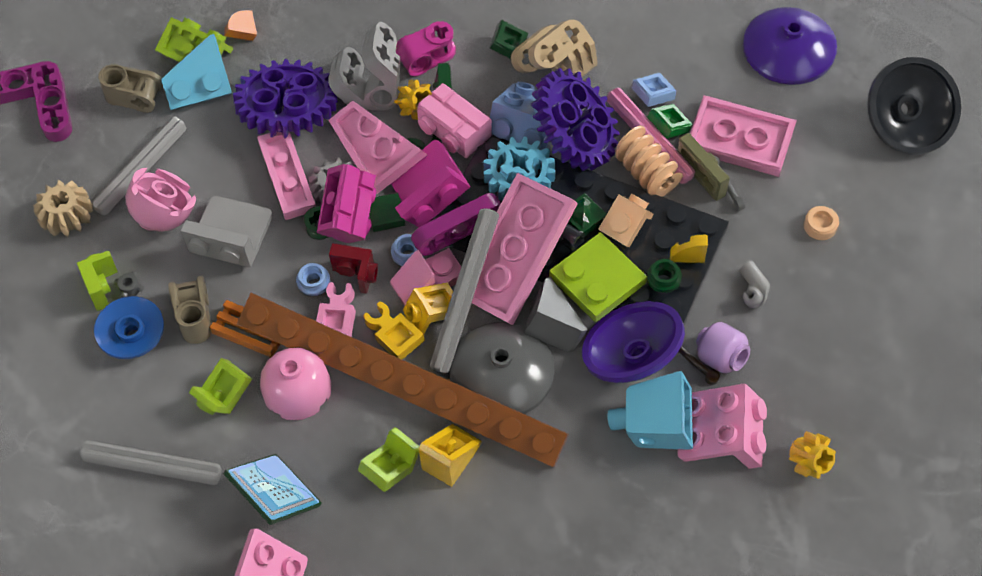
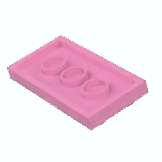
[472,173,578,325]

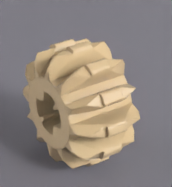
[33,180,93,237]

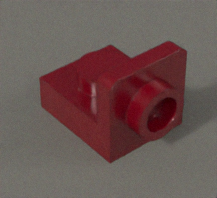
[329,243,378,294]

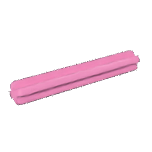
[607,88,695,184]

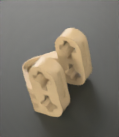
[511,19,598,77]

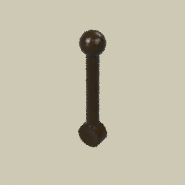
[678,346,720,385]

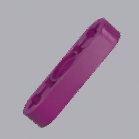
[411,193,501,256]

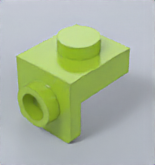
[189,358,252,415]
[358,427,419,492]

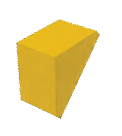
[419,424,482,487]

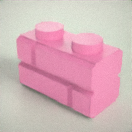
[417,83,492,158]

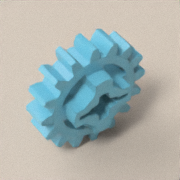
[483,137,555,201]

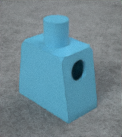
[607,371,693,450]

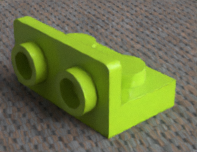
[155,17,233,62]

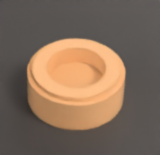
[804,206,839,240]

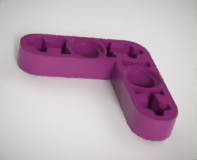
[0,61,72,142]

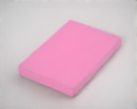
[690,95,797,177]

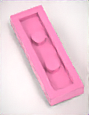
[257,132,316,221]

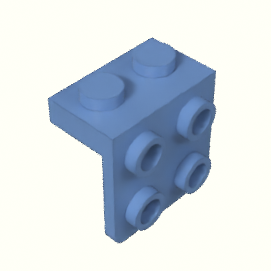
[489,82,551,150]

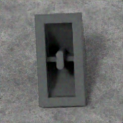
[524,277,588,353]

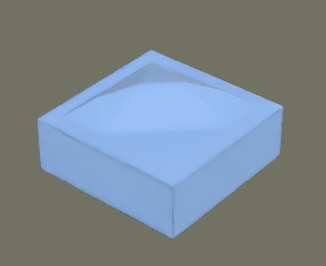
[632,73,676,107]

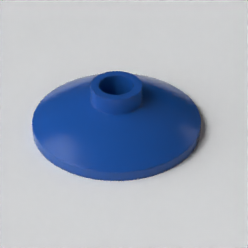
[94,296,164,359]

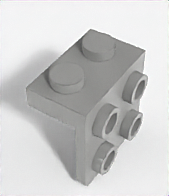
[181,196,273,268]

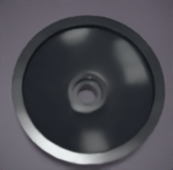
[867,57,961,155]

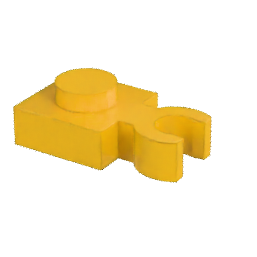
[363,301,425,360]

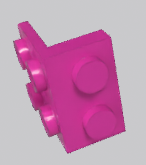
[391,140,470,227]

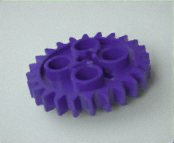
[233,59,338,138]
[531,68,620,171]

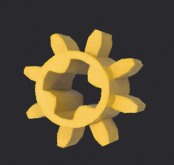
[394,79,432,120]
[789,431,836,479]

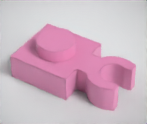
[316,282,356,336]

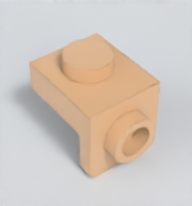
[598,193,654,247]

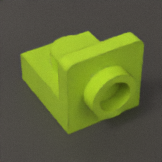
[77,251,118,311]

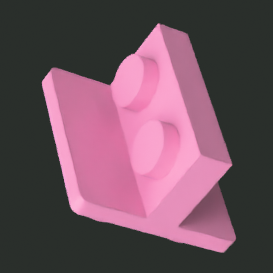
[235,529,308,576]

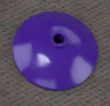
[743,7,837,85]
[582,301,685,383]

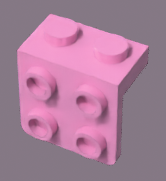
[677,383,767,469]

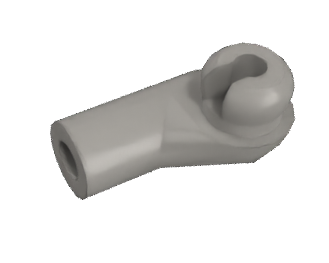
[739,261,770,309]

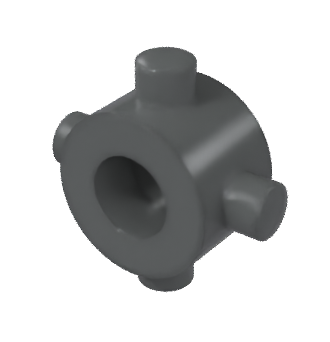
[114,272,144,298]

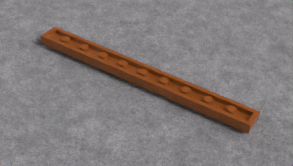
[237,293,569,467]

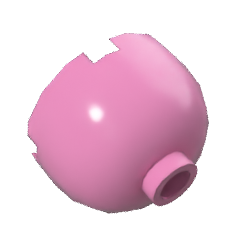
[125,168,196,232]
[260,348,332,420]

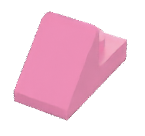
[390,248,461,306]

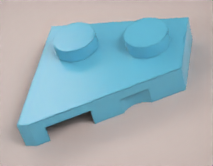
[161,34,232,110]

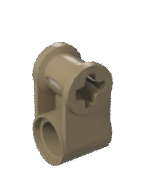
[98,64,163,113]
[168,275,211,344]

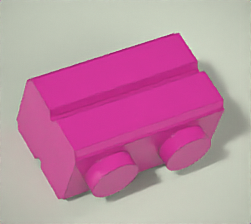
[317,164,376,243]

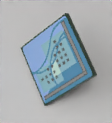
[223,454,322,525]

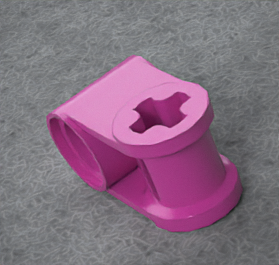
[395,21,456,76]

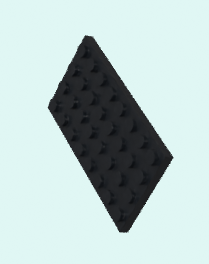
[439,135,729,325]

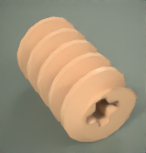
[615,126,683,197]

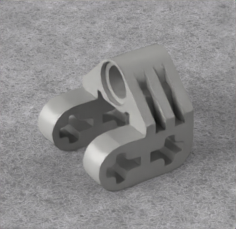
[329,22,400,111]

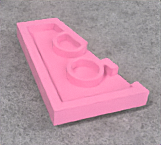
[328,101,427,194]

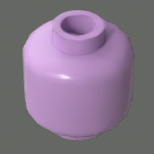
[696,322,750,374]

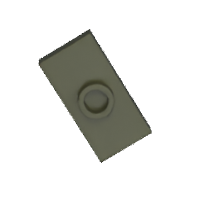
[678,133,730,201]

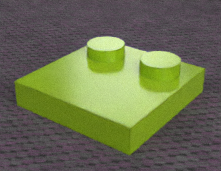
[549,232,647,323]

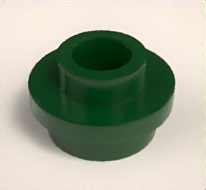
[647,259,682,293]

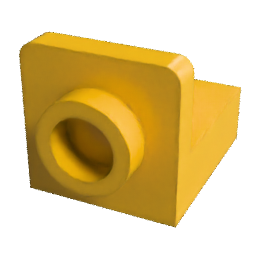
[403,282,453,334]

